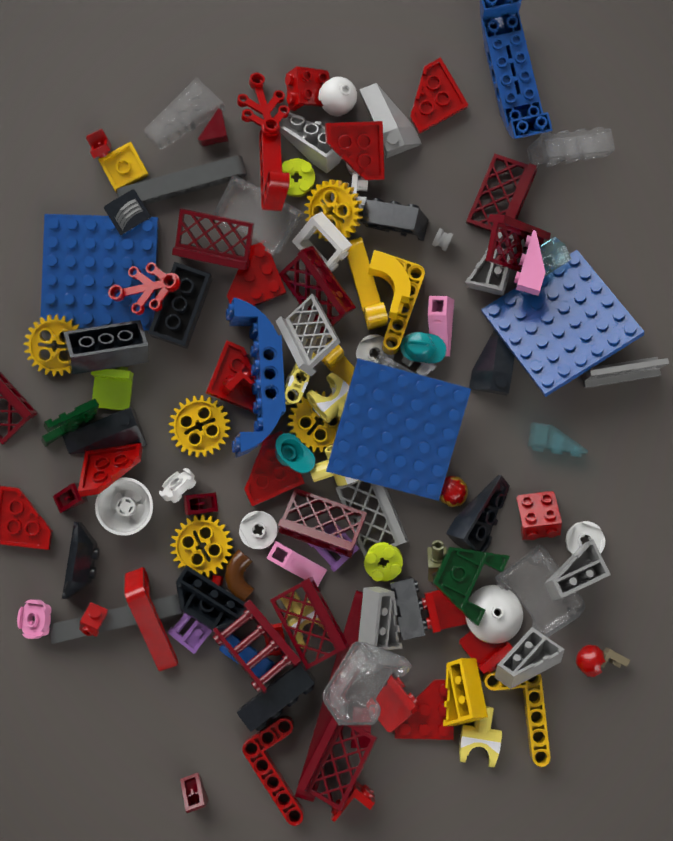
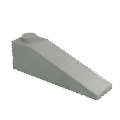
[279,111,342,173]

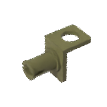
[427,540,447,581]

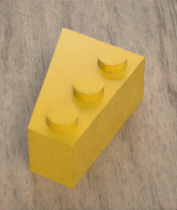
[443,658,488,726]

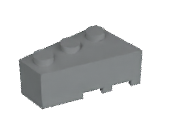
[544,539,611,602]
[358,587,402,652]

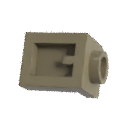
[601,647,630,668]

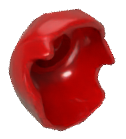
[576,645,606,677]

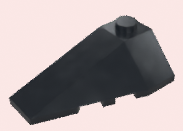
[469,330,515,396]
[62,407,147,454]
[446,474,510,552]

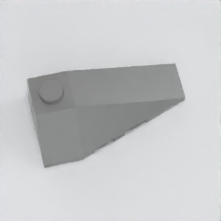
[359,83,422,158]

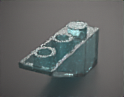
[518,237,572,277]
[527,422,588,457]

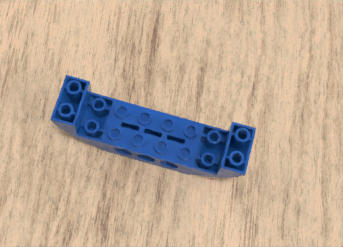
[480,0,553,139]
[226,298,286,458]

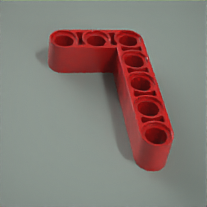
[259,129,290,211]
[124,567,178,672]
[242,716,304,826]

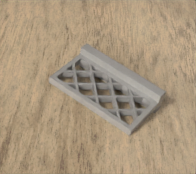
[276,294,341,376]
[582,357,669,388]
[336,480,409,558]

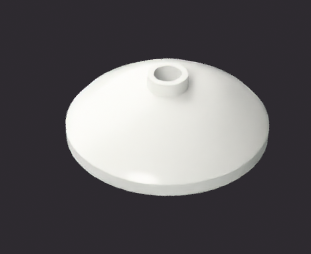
[465,585,523,644]

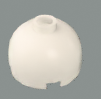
[318,77,357,117]

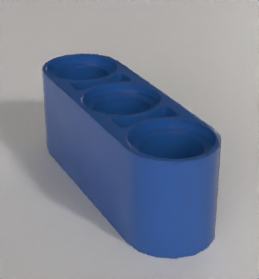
[219,634,276,678]

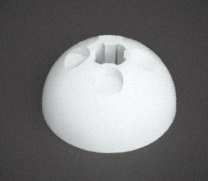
[95,477,153,535]

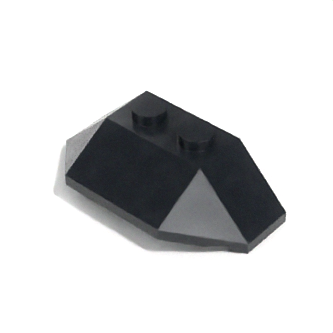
[62,521,99,599]
[176,565,245,631]

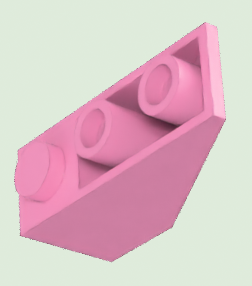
[514,230,545,296]
[428,296,454,357]
[267,541,327,586]

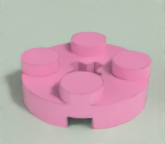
[17,600,52,639]

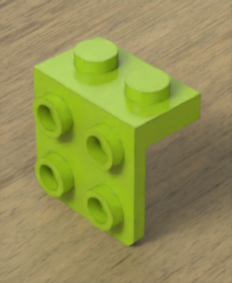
[91,367,134,410]

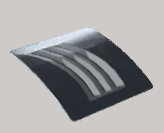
[104,189,151,235]

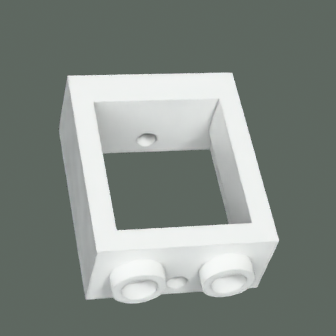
[292,212,352,272]

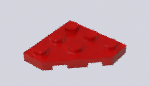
[410,57,468,134]
[325,121,385,180]
[227,240,286,306]
[205,340,266,412]
[244,431,305,507]
[78,443,143,497]
[0,486,52,550]
[395,679,454,740]

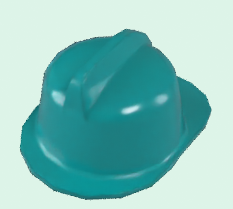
[400,332,446,364]
[275,433,315,473]

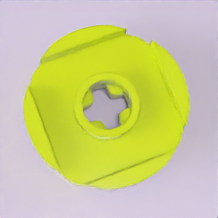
[282,158,315,197]
[364,542,403,582]

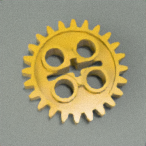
[304,180,363,241]
[24,314,79,376]
[287,391,340,453]
[168,395,231,458]
[170,515,234,577]

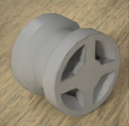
[432,228,454,251]

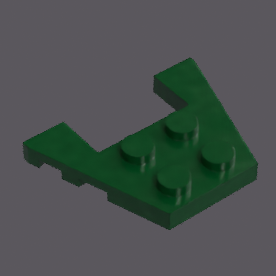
[41,399,99,447]
[432,547,510,626]

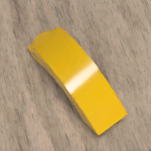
[368,250,411,319]

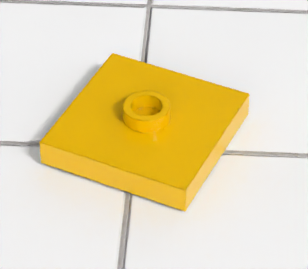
[98,142,149,193]

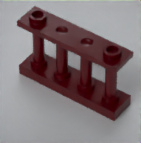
[213,599,301,694]

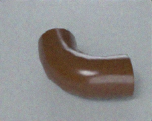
[225,549,254,601]

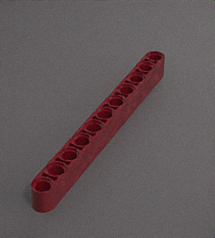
[295,590,363,802]

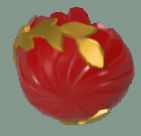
[439,476,468,507]

